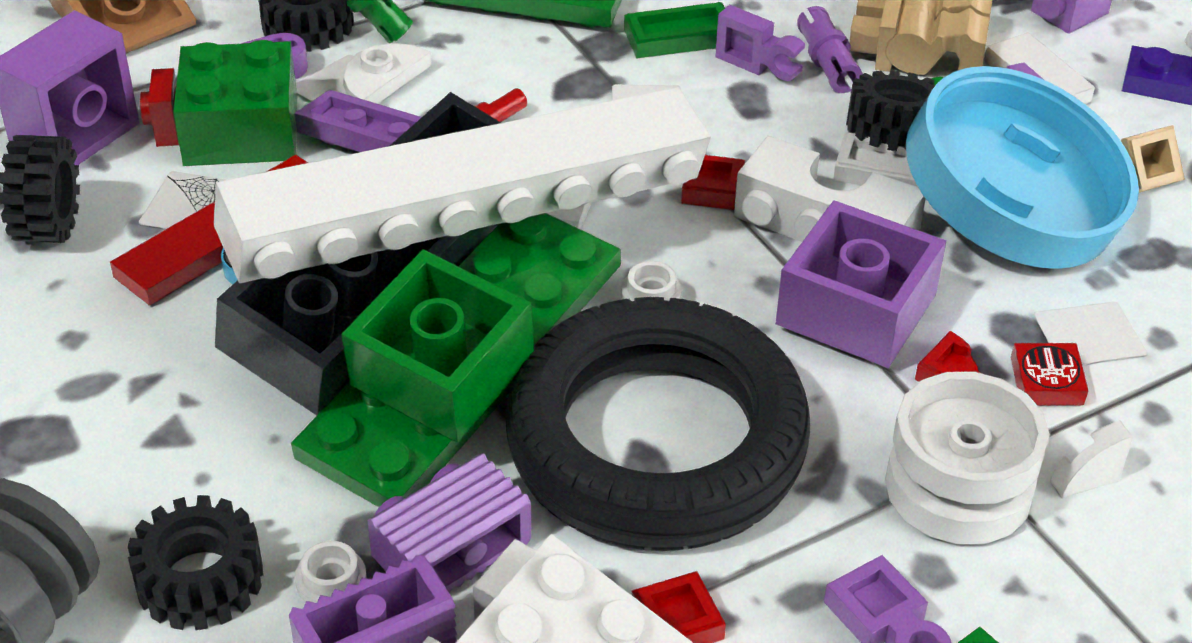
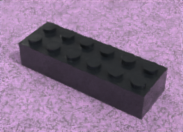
[215,92,501,416]

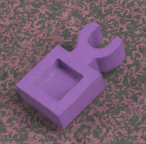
[715,5,805,81]
[824,555,951,643]

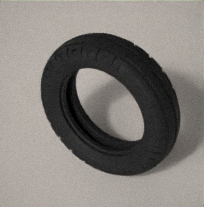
[506,297,810,551]

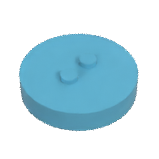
[906,66,1139,269]

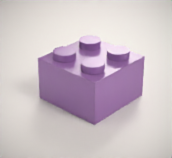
[0,10,139,165]
[775,200,946,368]

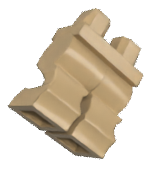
[850,0,992,75]

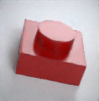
[140,68,179,147]

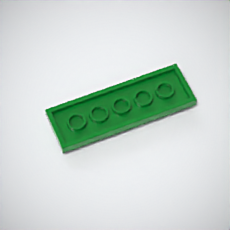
[291,213,621,507]

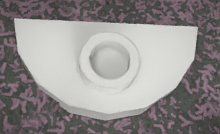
[343,43,431,104]

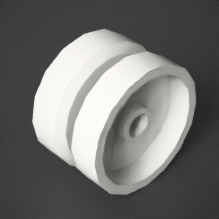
[885,372,1050,544]

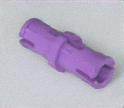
[797,6,863,93]

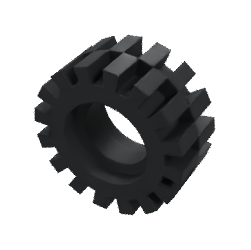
[258,0,354,52]
[846,70,935,151]
[0,135,80,243]
[128,495,264,630]

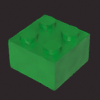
[173,40,297,166]
[341,249,534,443]

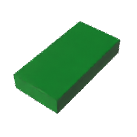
[624,2,725,59]

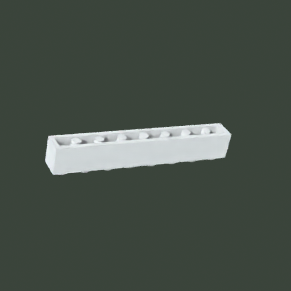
[214,86,711,284]

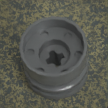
[0,478,100,643]

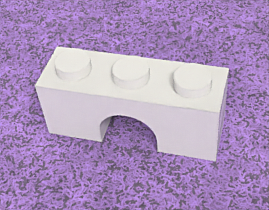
[734,135,926,242]

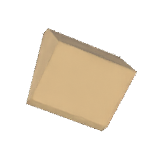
[1121,125,1185,193]

